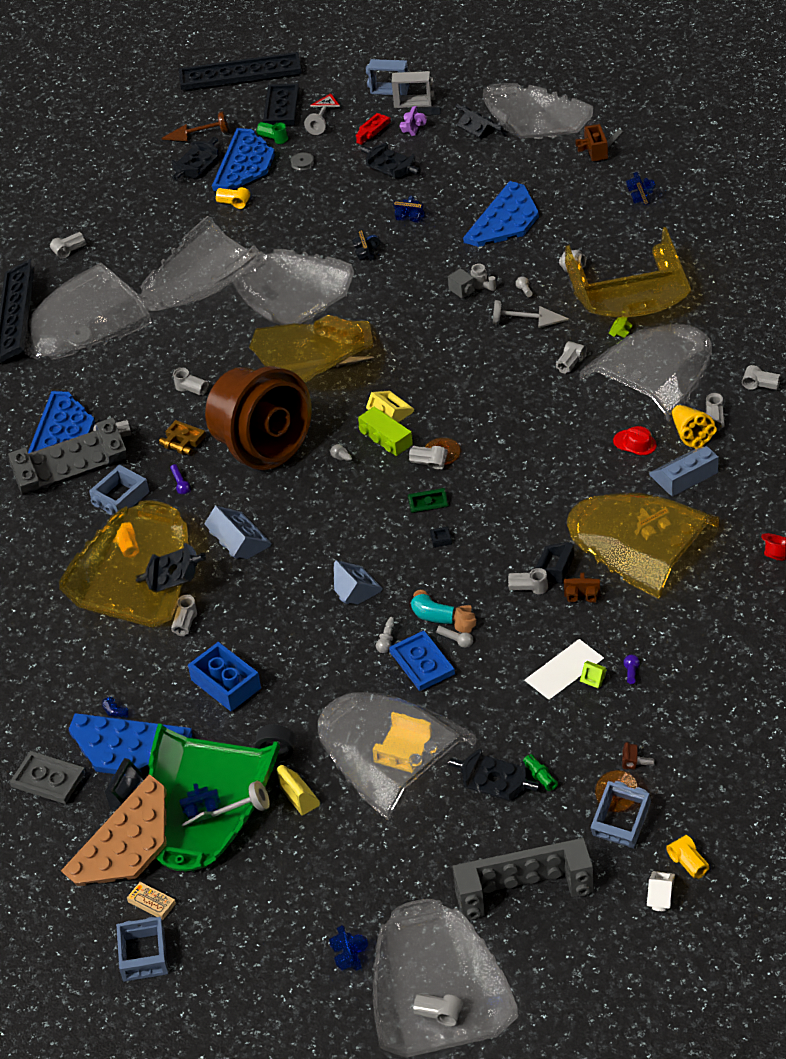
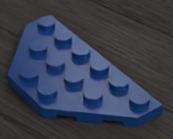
[212,128,275,191]
[463,181,539,247]
[28,391,95,453]
[69,713,193,775]

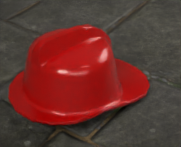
[613,426,657,455]
[761,533,786,560]

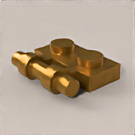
[159,420,206,455]

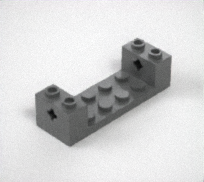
[8,418,126,495]
[453,838,593,920]

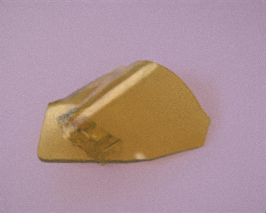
[249,315,373,383]

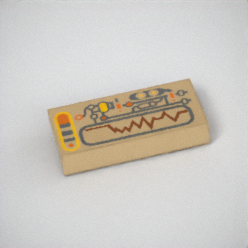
[127,882,176,920]

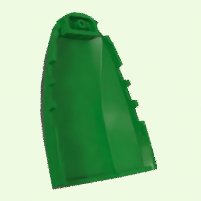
[149,723,280,872]

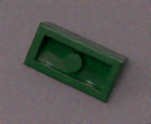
[408,488,448,513]

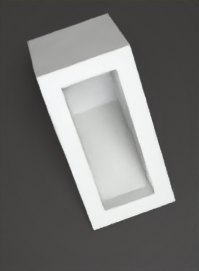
[647,871,675,911]

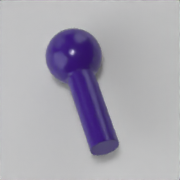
[170,464,191,494]
[624,655,640,684]

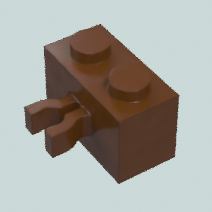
[575,124,608,161]

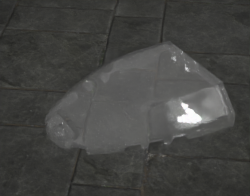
[483,83,593,139]
[137,216,260,311]
[230,249,354,329]
[23,263,151,360]
[580,324,712,421]
[318,692,476,820]
[373,899,519,1058]

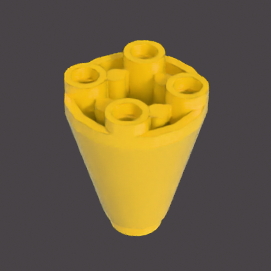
[672,405,717,449]

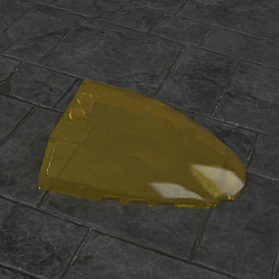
[567,493,719,599]
[59,500,188,628]

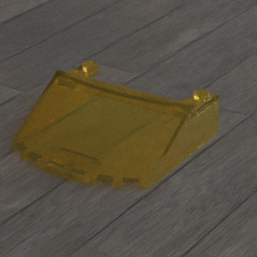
[565,227,691,317]

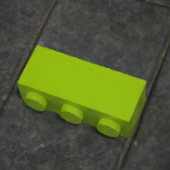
[358,406,413,456]

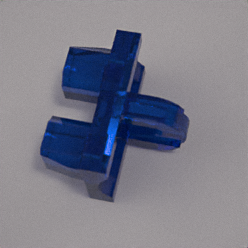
[329,925,368,971]

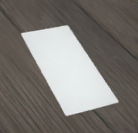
[525,639,604,699]

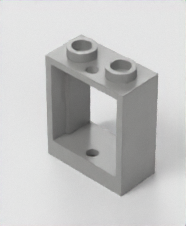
[392,71,434,108]

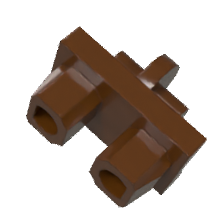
[564,573,600,602]

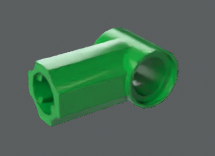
[256,122,288,144]

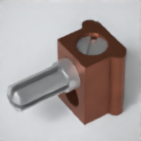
[622,742,654,770]

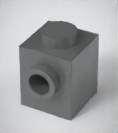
[448,268,475,299]

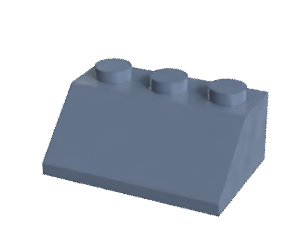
[649,446,718,496]
[204,505,272,559]

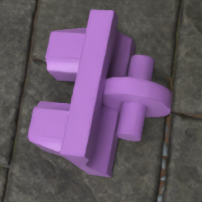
[400,106,427,136]

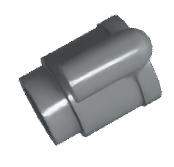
[471,264,496,291]

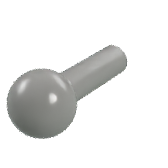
[516,277,532,297]
[436,626,473,648]

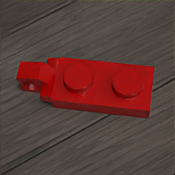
[356,113,391,145]

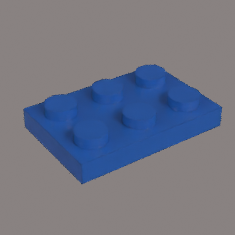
[389,631,455,691]

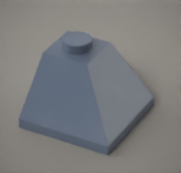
[334,560,383,604]

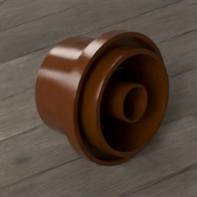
[205,366,312,470]

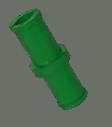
[523,754,558,791]

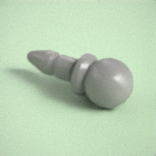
[330,444,352,461]
[376,617,394,653]

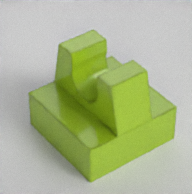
[609,312,632,338]
[580,661,607,688]

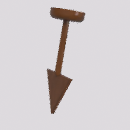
[162,111,229,141]

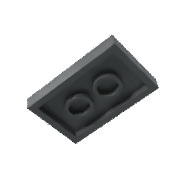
[10,751,86,804]

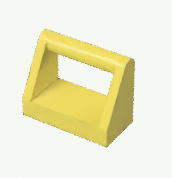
[366,391,414,422]
[277,765,320,816]

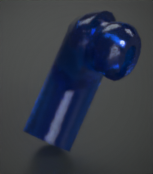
[102,697,128,718]

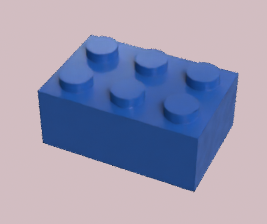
[188,642,261,712]

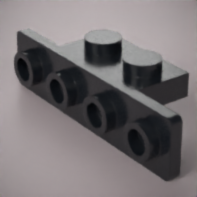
[455,104,507,140]

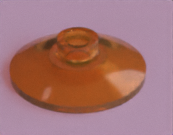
[425,438,460,465]
[595,770,638,812]

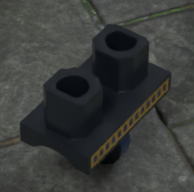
[352,230,381,261]

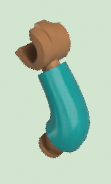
[411,590,476,633]

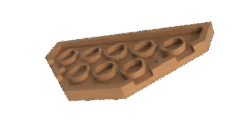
[61,774,167,886]

